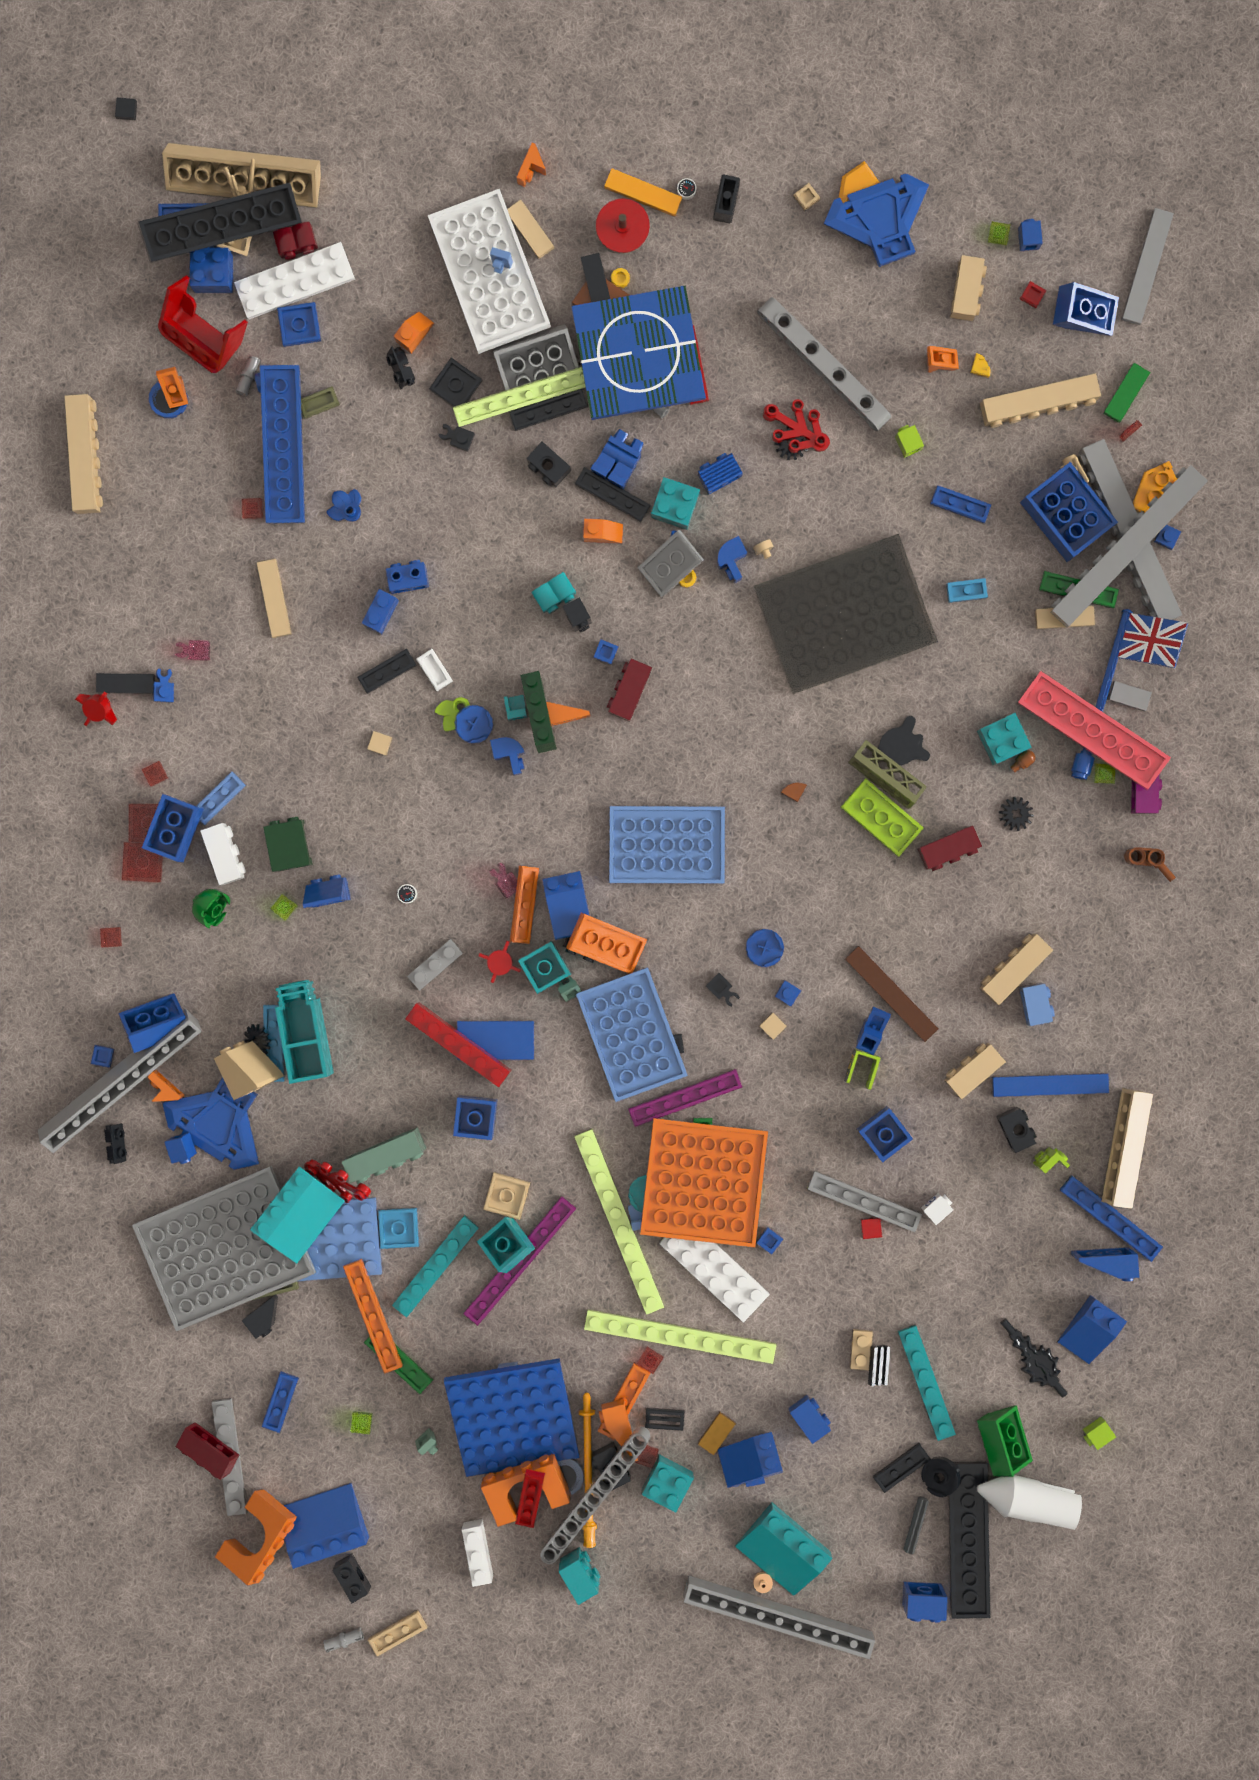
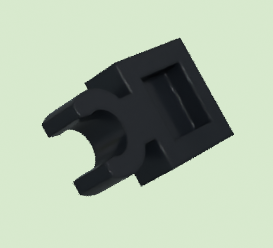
[439,424,475,452]
[706,973,740,1007]

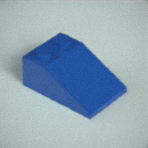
[1053,282,1119,336]
[542,871,590,940]
[303,875,351,908]
[118,993,186,1053]
[1071,1247,1139,1281]
[1057,1295,1127,1364]
[718,1432,783,1488]

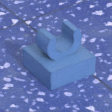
[490,247,513,274]

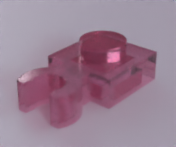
[175,640,210,661]
[489,863,517,899]

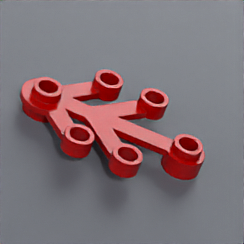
[763,399,830,453]
[304,1159,371,1203]

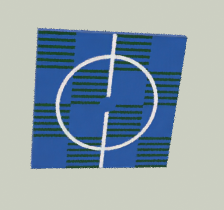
[572,285,706,420]

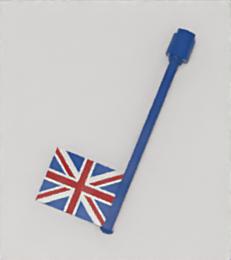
[1071,609,1188,780]

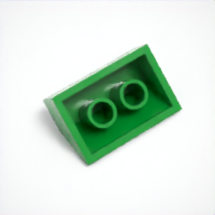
[977,1405,1033,1477]

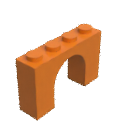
[481,1454,571,1527]
[215,1489,297,1586]

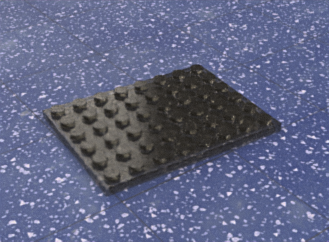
[754,534,938,695]

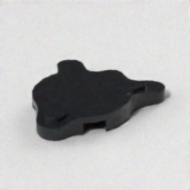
[877,716,930,766]

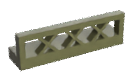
[848,740,927,809]

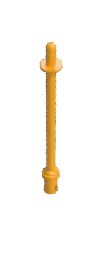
[579,1393,597,1548]

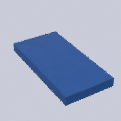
[457,1021,534,1060]

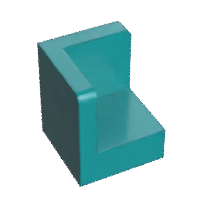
[504,695,528,721]

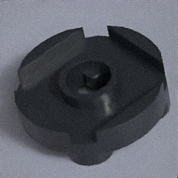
[921,1456,960,1498]

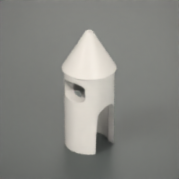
[977,1475,1082,1530]

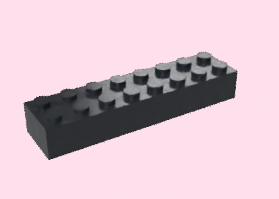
[137,183,302,263]

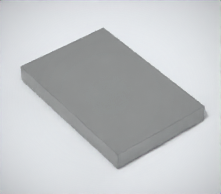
[637,530,704,597]

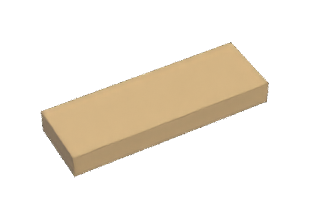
[507,200,554,259]
[1035,606,1095,629]
[368,1610,427,1656]

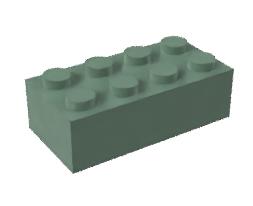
[342,1127,426,1184]

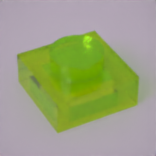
[988,221,1011,245]
[1094,764,1116,784]
[270,894,298,921]
[351,1411,373,1434]

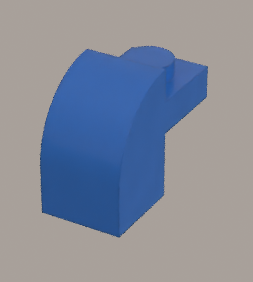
[717,536,747,583]
[490,737,525,775]
[856,1007,891,1055]

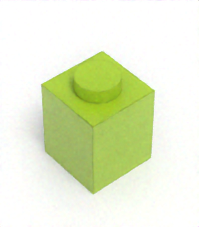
[895,425,924,458]
[1082,1417,1116,1450]

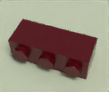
[607,659,652,722]
[917,825,982,872]
[175,1422,240,1480]

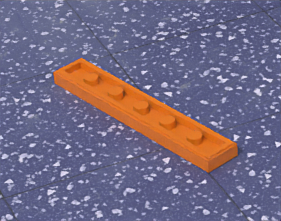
[343,1259,403,1374]

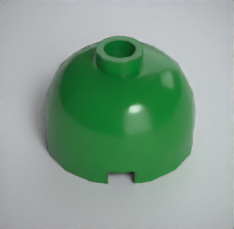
[192,889,230,928]

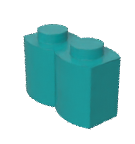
[531,572,576,614]

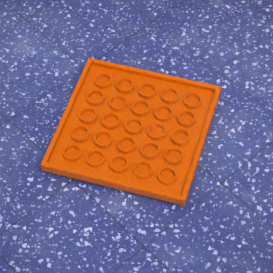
[640,1118,768,1247]

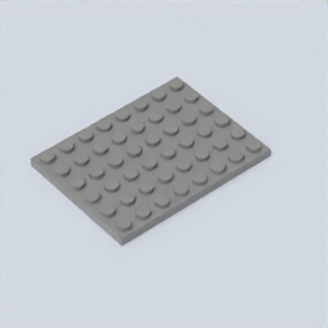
[132,1166,316,1331]

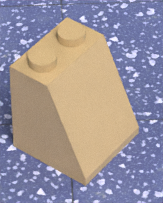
[214,1041,284,1100]

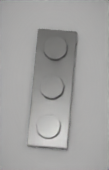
[407,939,463,991]

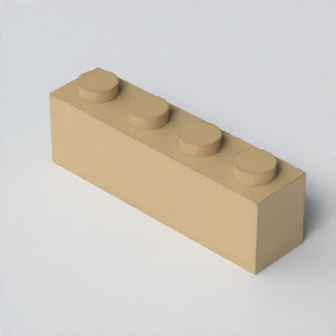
[980,934,1053,1005]

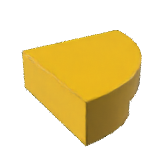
[970,353,990,378]

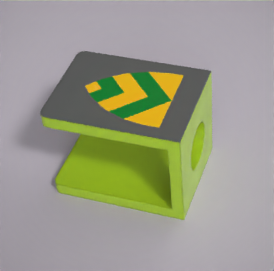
[844,1049,881,1090]

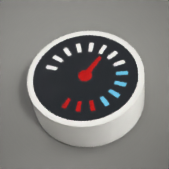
[677,178,696,200]
[397,884,417,903]

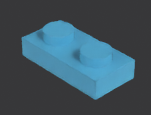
[946,578,988,603]

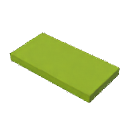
[840,778,924,857]

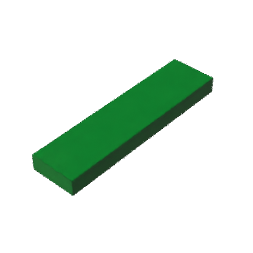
[1039,571,1119,609]
[364,1336,433,1394]

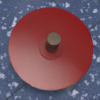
[596,198,650,253]

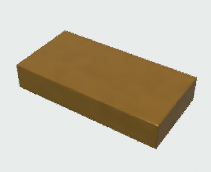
[698,1412,736,1455]

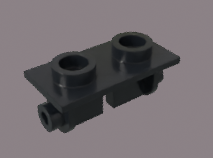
[386,346,415,389]
[104,1123,127,1164]

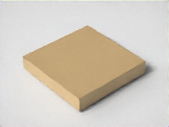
[483,1172,531,1220]

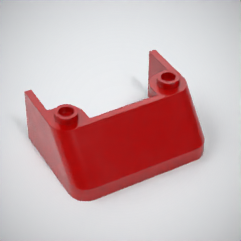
[158,275,248,373]

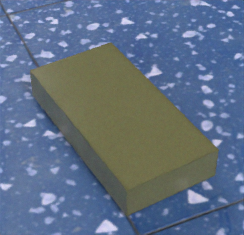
[301,386,340,419]

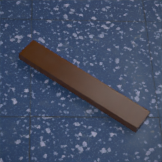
[845,946,938,1042]

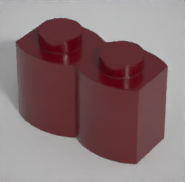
[273,222,318,260]

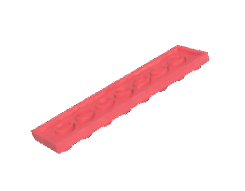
[1018,671,1171,790]

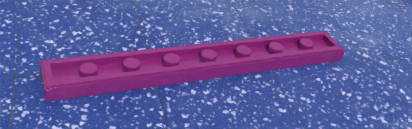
[463,1196,576,1326]

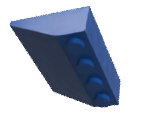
[1020,462,1118,562]
[284,1483,369,1569]

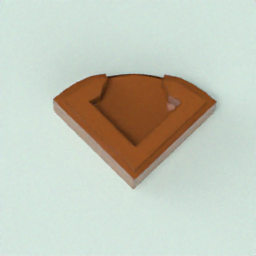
[781,783,807,802]

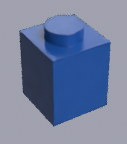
[1018,219,1043,251]
[164,1132,197,1164]

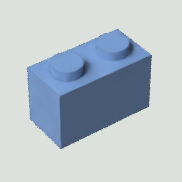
[1019,983,1055,1026]

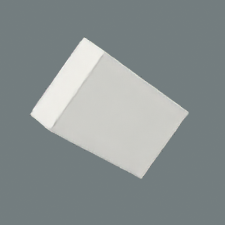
[416,649,453,691]

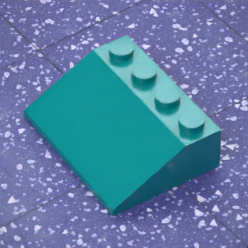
[250,1166,345,1264]
[735,1502,833,1596]

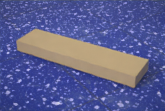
[257,559,292,638]

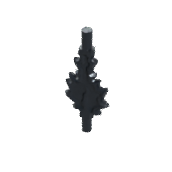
[1000,1318,1068,1398]

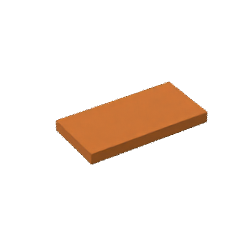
[566,912,647,974]

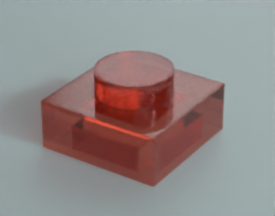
[637,1346,664,1374]

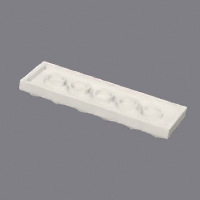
[234,242,355,320]
[659,1237,770,1323]

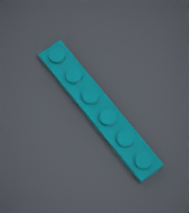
[392,1215,479,1318]
[898,1325,956,1441]

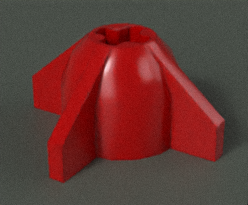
[75,691,117,726]
[479,941,521,983]

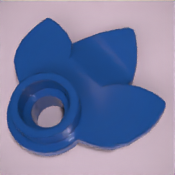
[327,489,361,522]

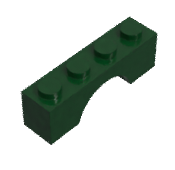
[520,671,557,754]

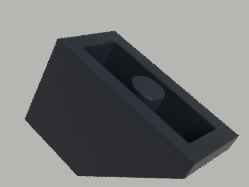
[242,1295,278,1339]

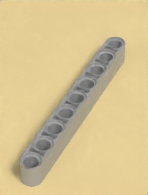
[540,1427,650,1564]

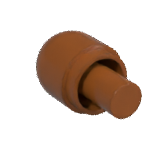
[1010,750,1035,773]

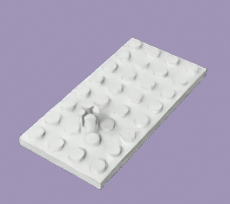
[428,189,551,354]

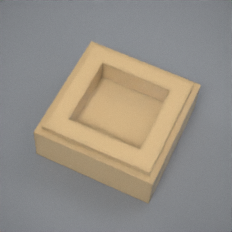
[793,183,820,211]
[368,731,392,755]
[760,1013,787,1040]

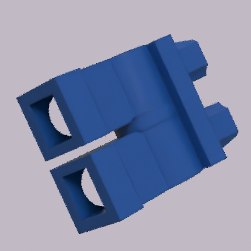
[591,429,644,489]

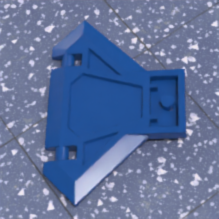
[824,174,929,267]
[162,1077,259,1170]

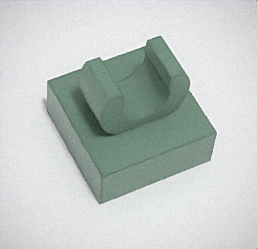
[558,976,582,1002]
[415,1428,438,1455]

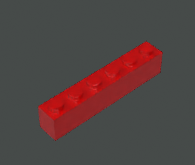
[405,1002,512,1087]

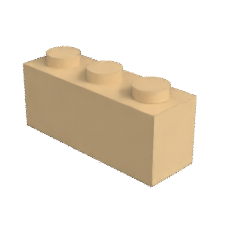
[950,255,987,321]
[944,1043,1006,1099]

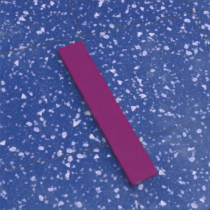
[628,1069,742,1127]

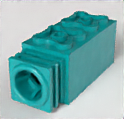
[275,980,334,1084]

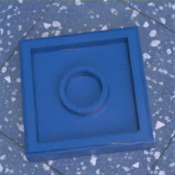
[277,302,321,347]

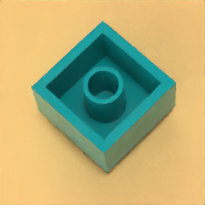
[651,477,700,530]
[977,713,1032,765]
[518,941,571,994]
[477,1217,535,1273]
[642,1454,694,1513]
[558,1547,601,1605]

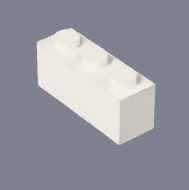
[201,823,246,885]
[462,1519,493,1587]

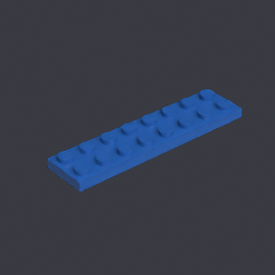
[260,365,305,523]

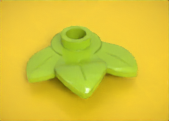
[435,697,470,731]

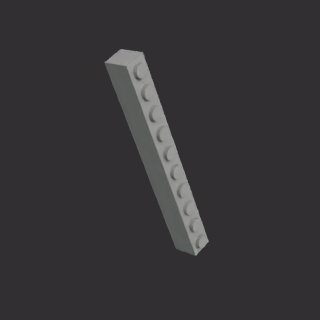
[1078,439,1182,620]
[1050,465,1208,628]
[38,1009,202,1153]
[683,1576,875,1659]

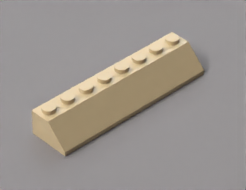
[162,143,321,208]

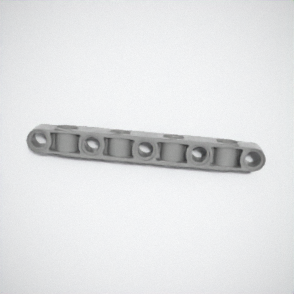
[757,297,891,431]

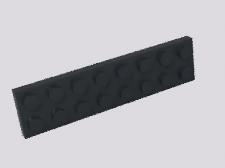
[948,1461,991,1619]

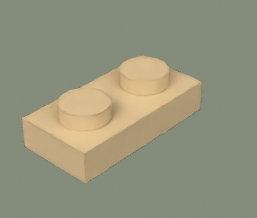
[850,1329,873,1370]

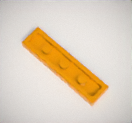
[604,168,682,217]

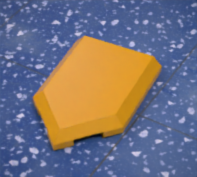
[838,161,880,214]
[1133,461,1178,513]

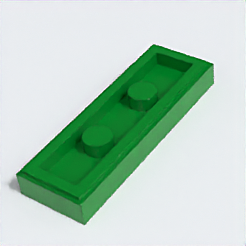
[1103,363,1151,423]

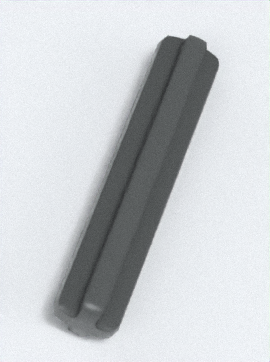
[904,1497,929,1554]

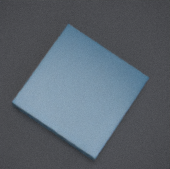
[378,1208,419,1249]

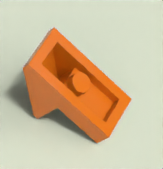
[516,142,546,187]
[927,346,959,373]
[156,367,188,408]
[148,1070,185,1102]

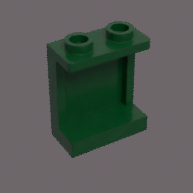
[263,817,313,872]

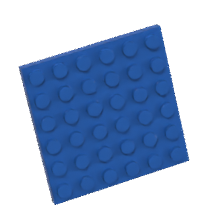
[444,1358,580,1477]

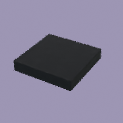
[429,358,483,407]

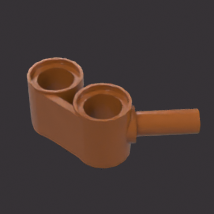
[1124,847,1176,882]

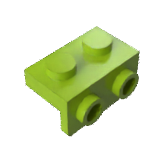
[1033,1147,1070,1174]

